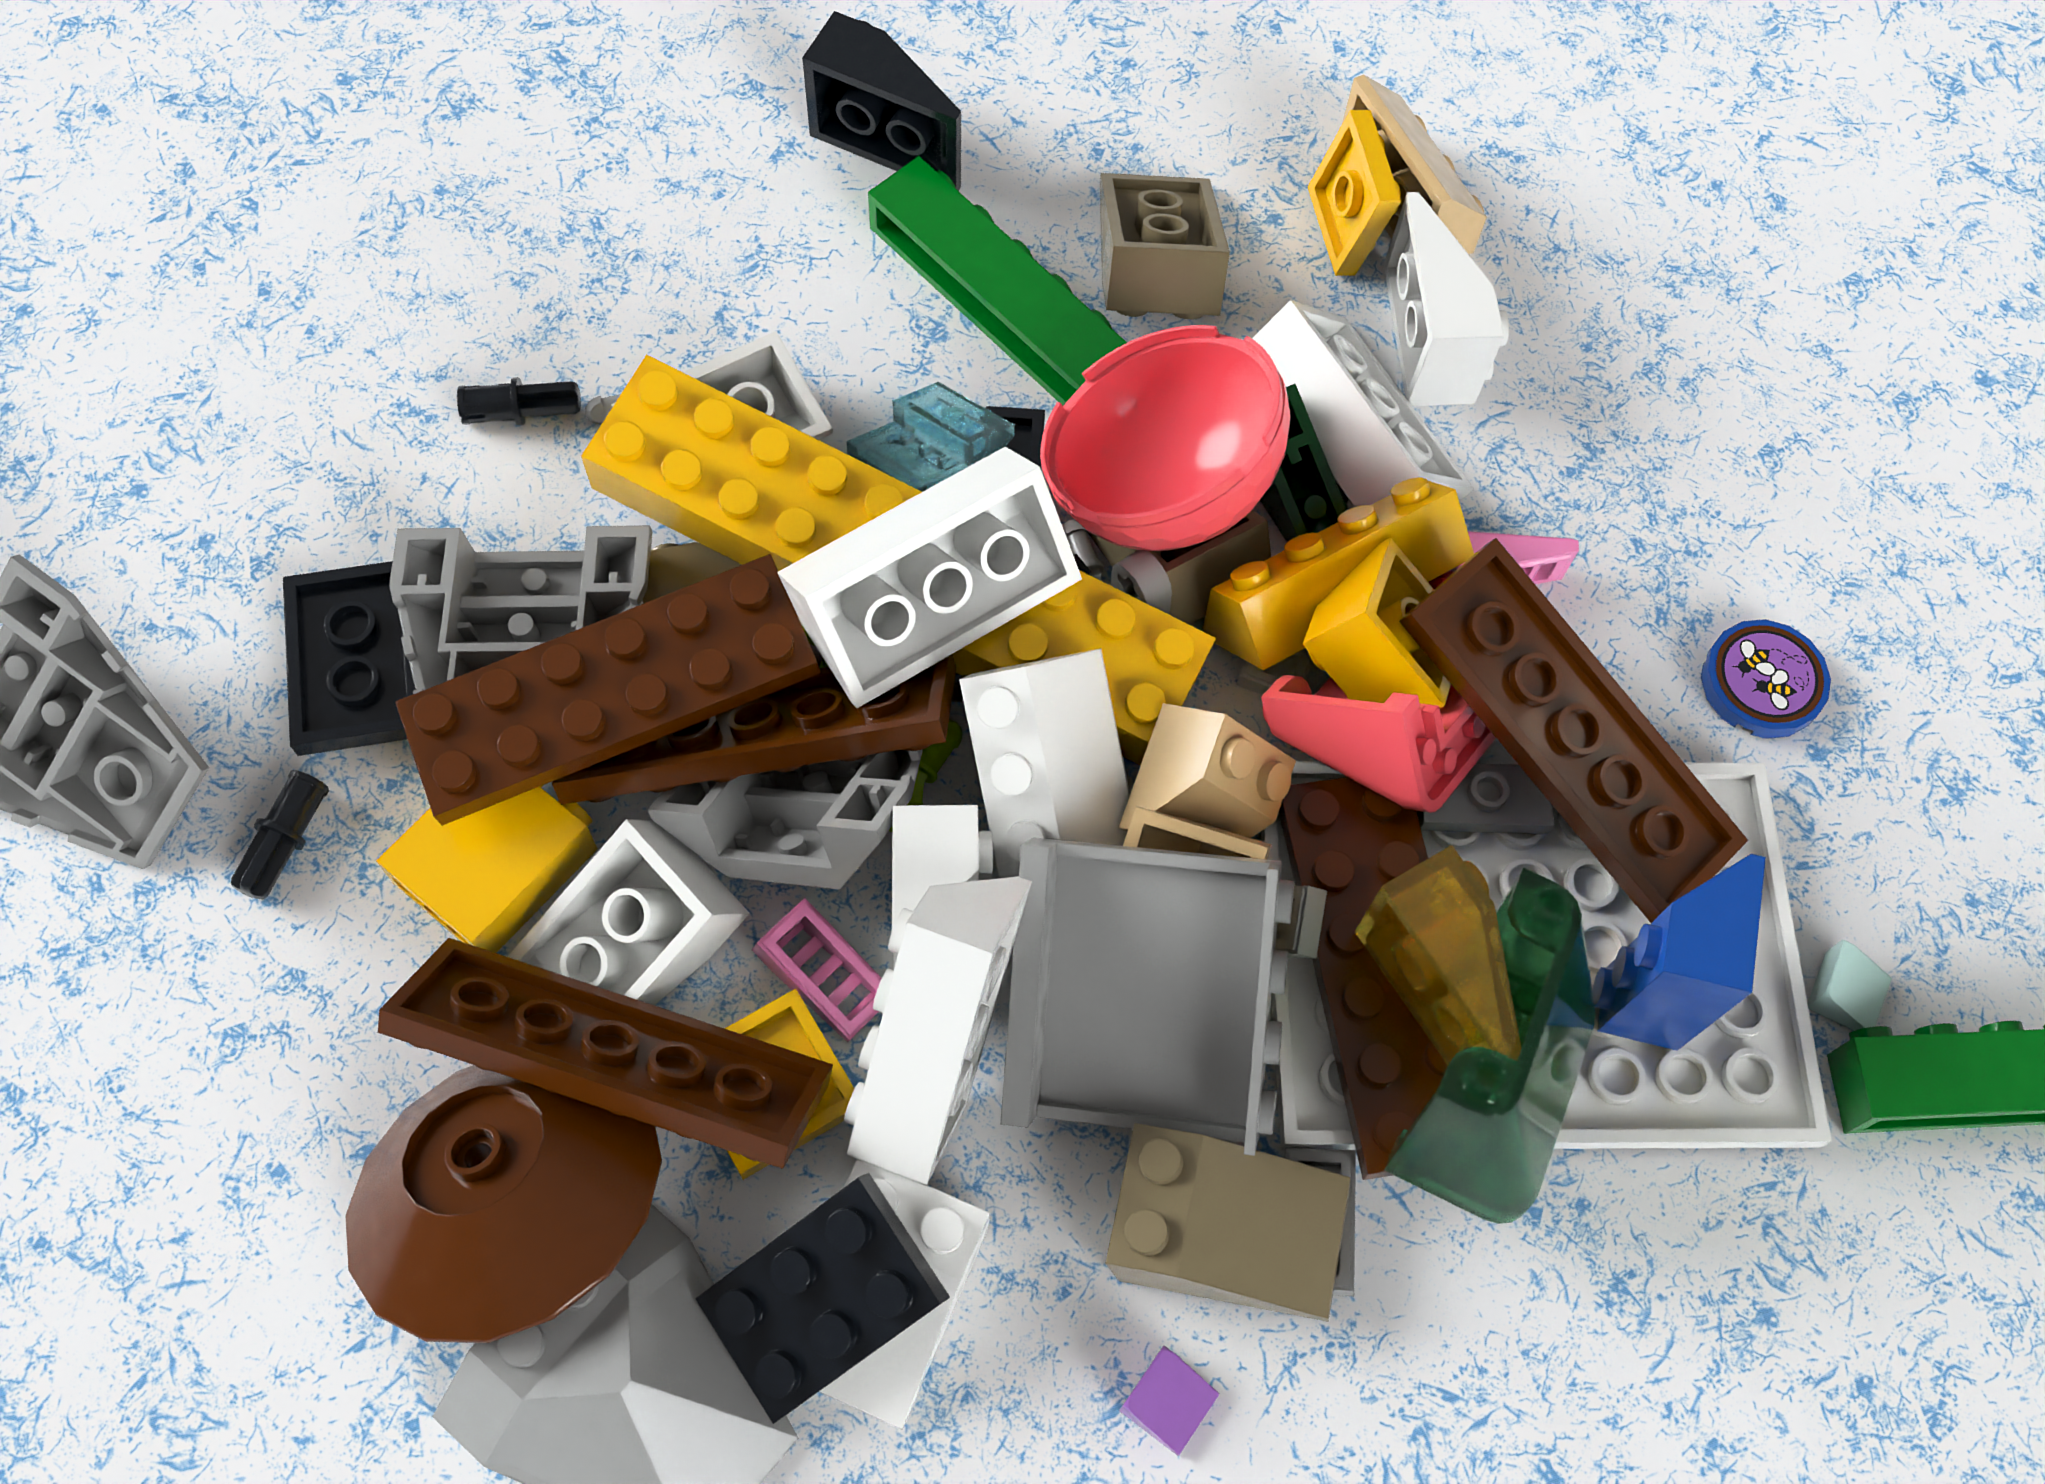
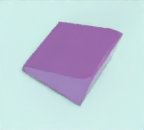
[1119,1345,1219,1456]

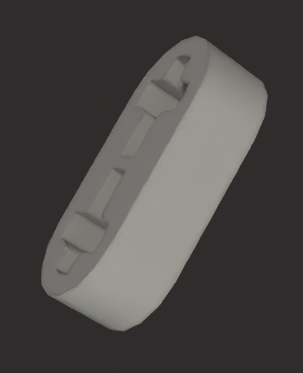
[1111,550,1172,614]

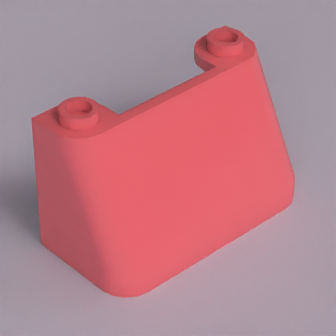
[1261,571,1496,813]

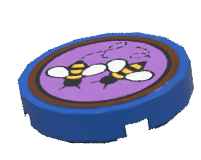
[1701,619,1831,739]

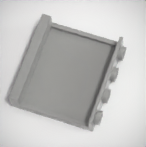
[1000,838,1294,1156]

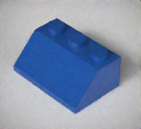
[1591,854,1766,1051]

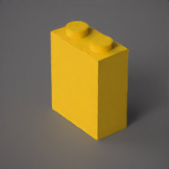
[376,785,598,953]

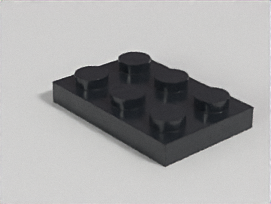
[283,561,416,756]
[695,1173,950,1424]

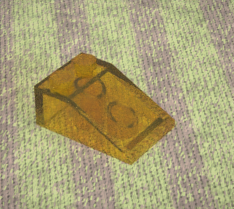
[1355,845,1524,1104]

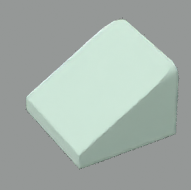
[1808,939,1892,1031]

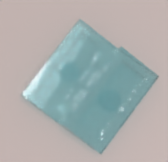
[846,382,1014,492]

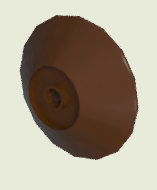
[345,1065,662,1343]

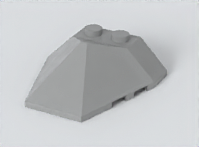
[389,525,653,694]
[0,554,209,869]
[647,749,923,890]
[432,1204,799,1484]

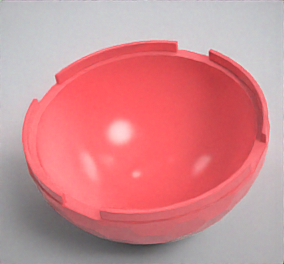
[1040,325,1291,551]

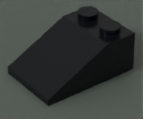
[802,11,961,191]

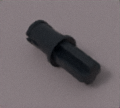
[457,377,581,425]
[231,770,329,899]

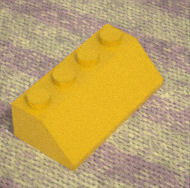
[1203,477,1474,670]

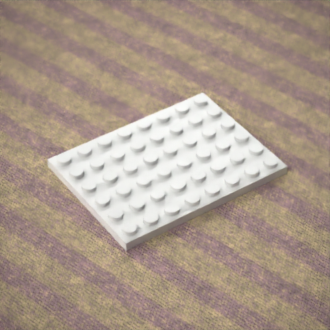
[1260,762,1832,1150]

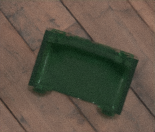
[1384,867,1596,1224]

